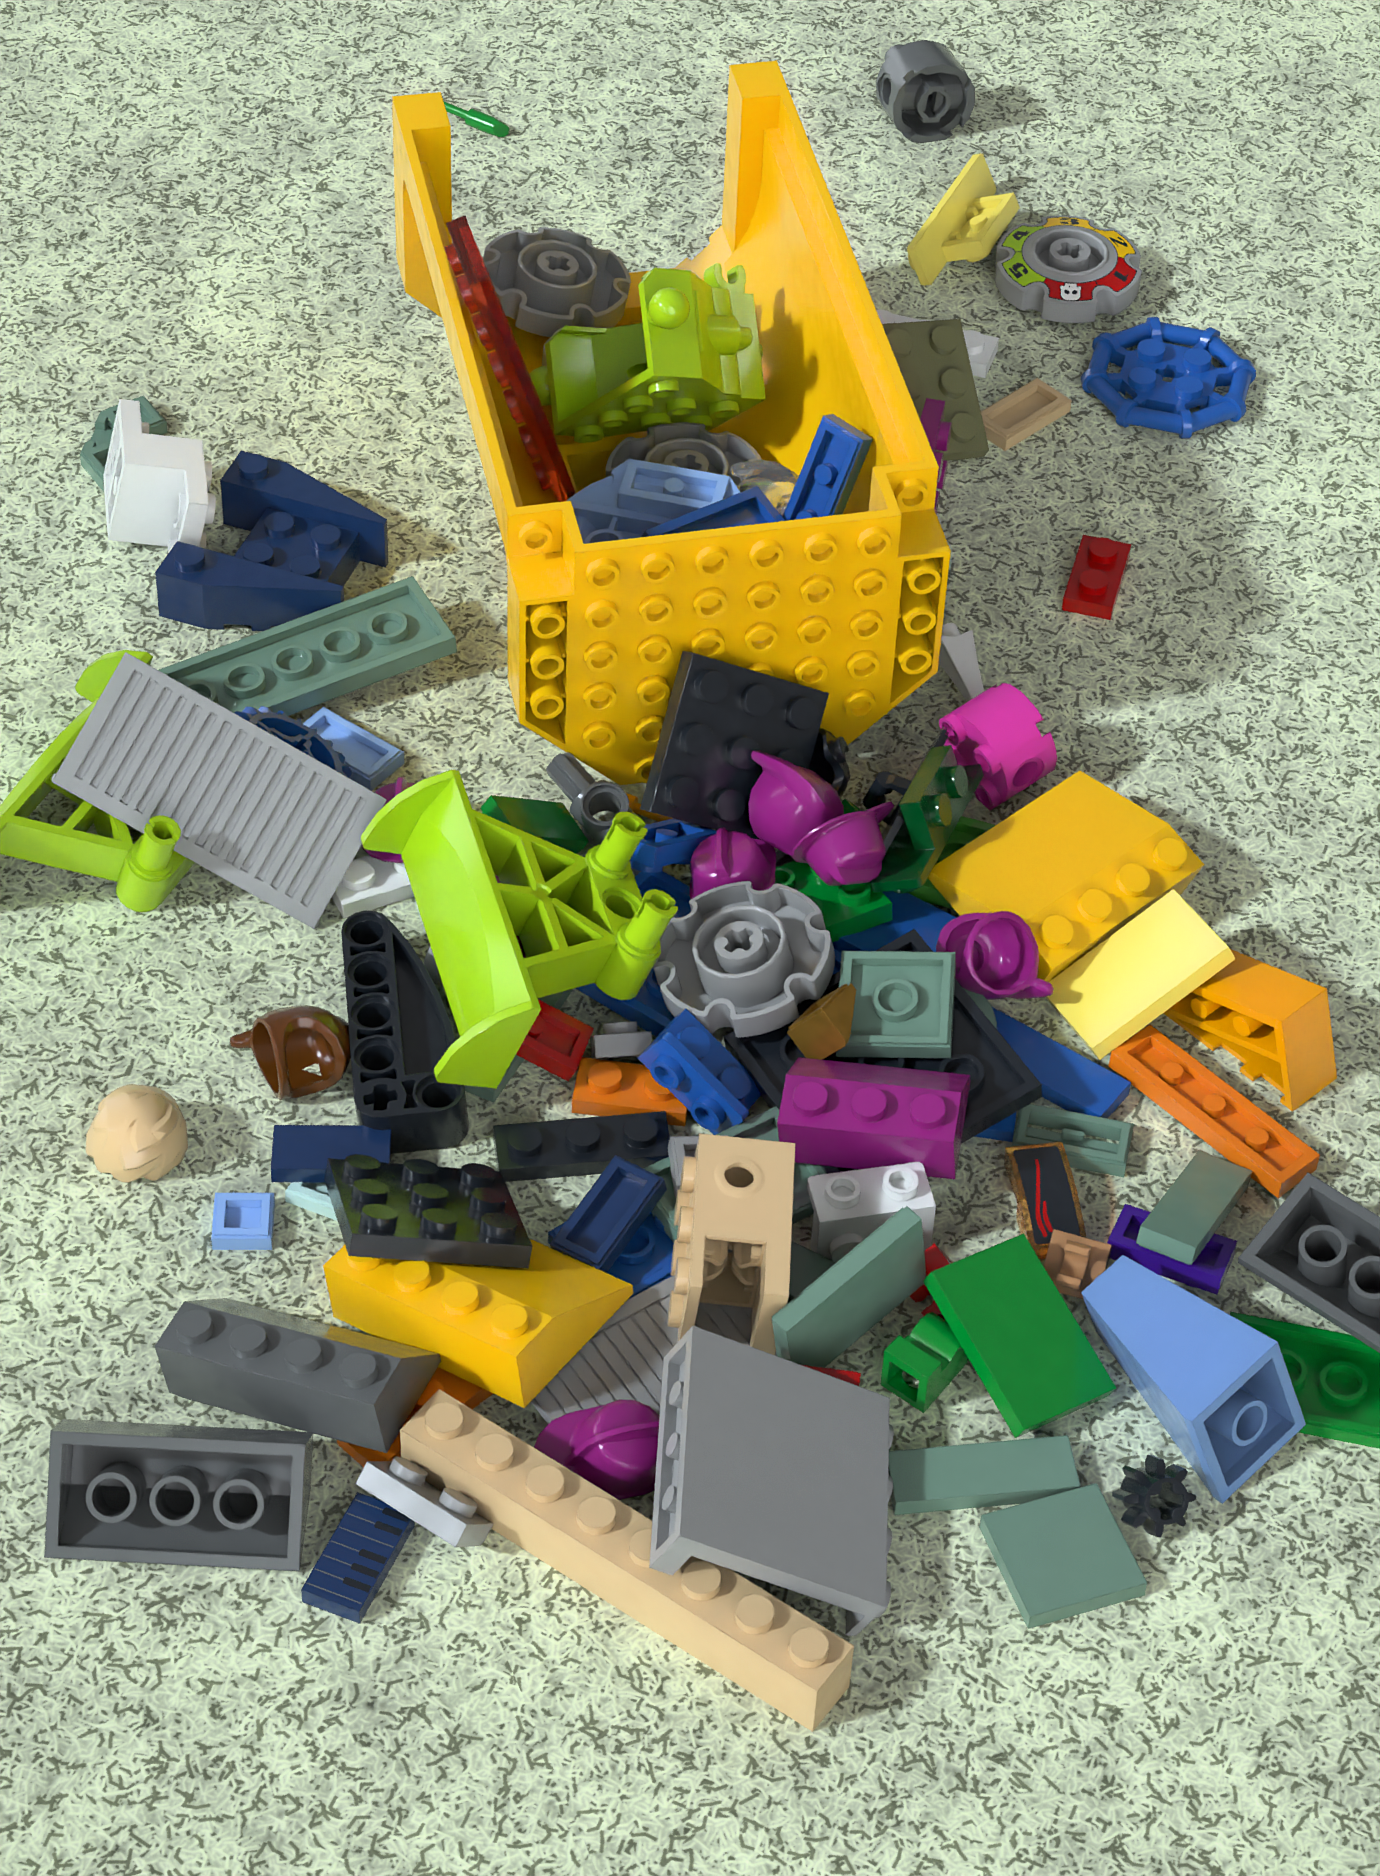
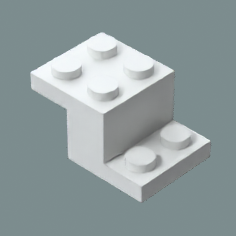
[103,399,216,553]

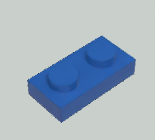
[630,818,717,873]

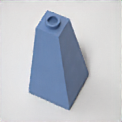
[1081,1255,1306,1504]

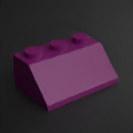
[777,1057,970,1179]

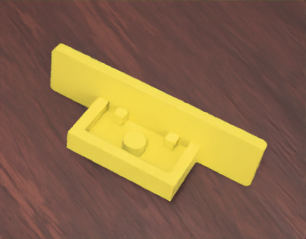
[907,153,1020,286]

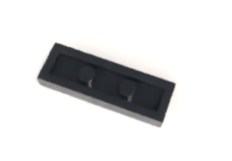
[493,1111,670,1182]

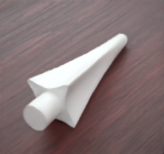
[939,623,984,702]

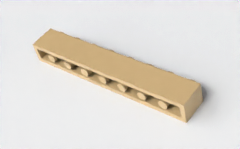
[400,1389,854,1732]

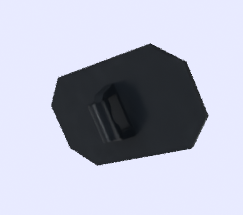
[863,726,949,854]

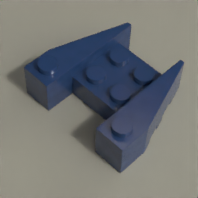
[155,451,389,631]

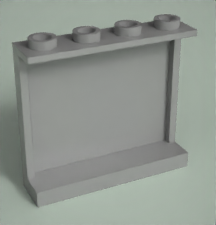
[649,1326,894,1636]

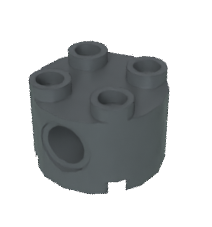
[876,40,975,143]

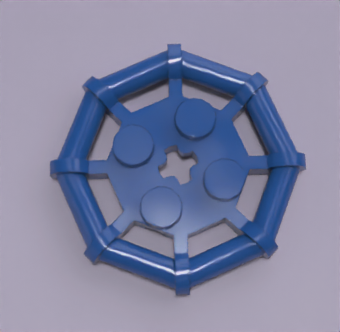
[1081,317,1256,439]

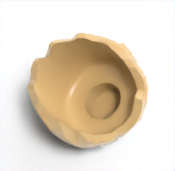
[85,1084,188,1182]

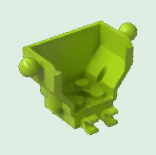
[526,263,766,443]

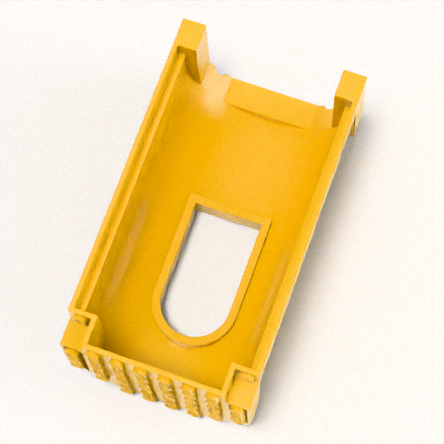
[392,61,951,785]

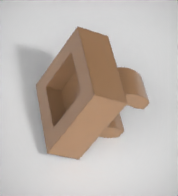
[1044,1229,1113,1299]

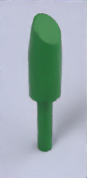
[443,101,509,137]

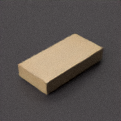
[981,378,1072,451]

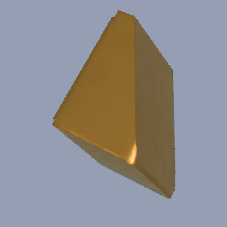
[787,983,856,1060]

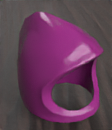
[748,750,844,855]
[936,911,1054,1000]

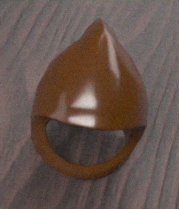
[230,1005,351,1100]

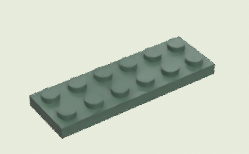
[159,576,457,716]

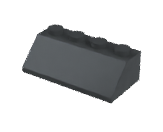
[1238,1173,1380,1353]
[154,1298,441,1453]
[44,1419,313,1571]

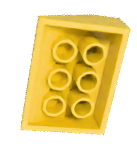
[928,770,1205,982]
[323,1238,634,1408]

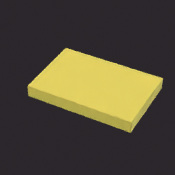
[1046,889,1236,1060]

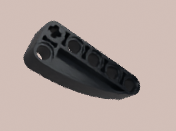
[341,910,469,1154]

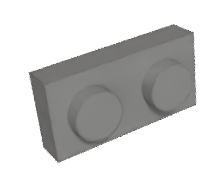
[356,1456,493,1547]

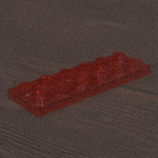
[444,216,576,502]

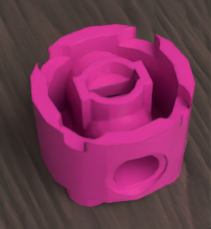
[939,683,1057,810]

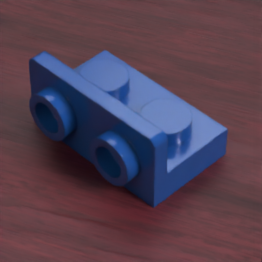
[638,1009,761,1135]

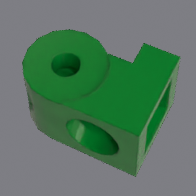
[880,1312,968,1413]

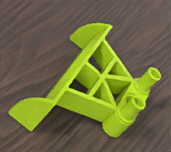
[0,650,195,912]
[361,770,678,1089]

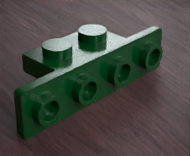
[870,745,984,894]

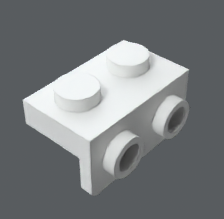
[807,1162,936,1263]

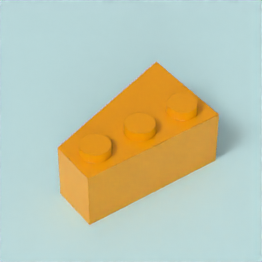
[1163,949,1337,1112]

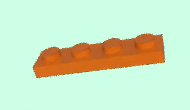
[1109,1024,1320,1199]

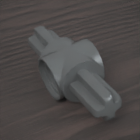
[546,752,641,876]

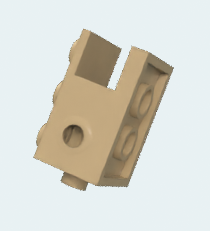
[668,1133,795,1355]

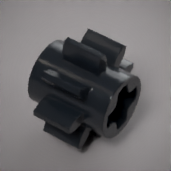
[1112,1455,1196,1537]

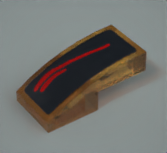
[1004,1142,1087,1259]

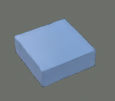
[211,1193,275,1250]

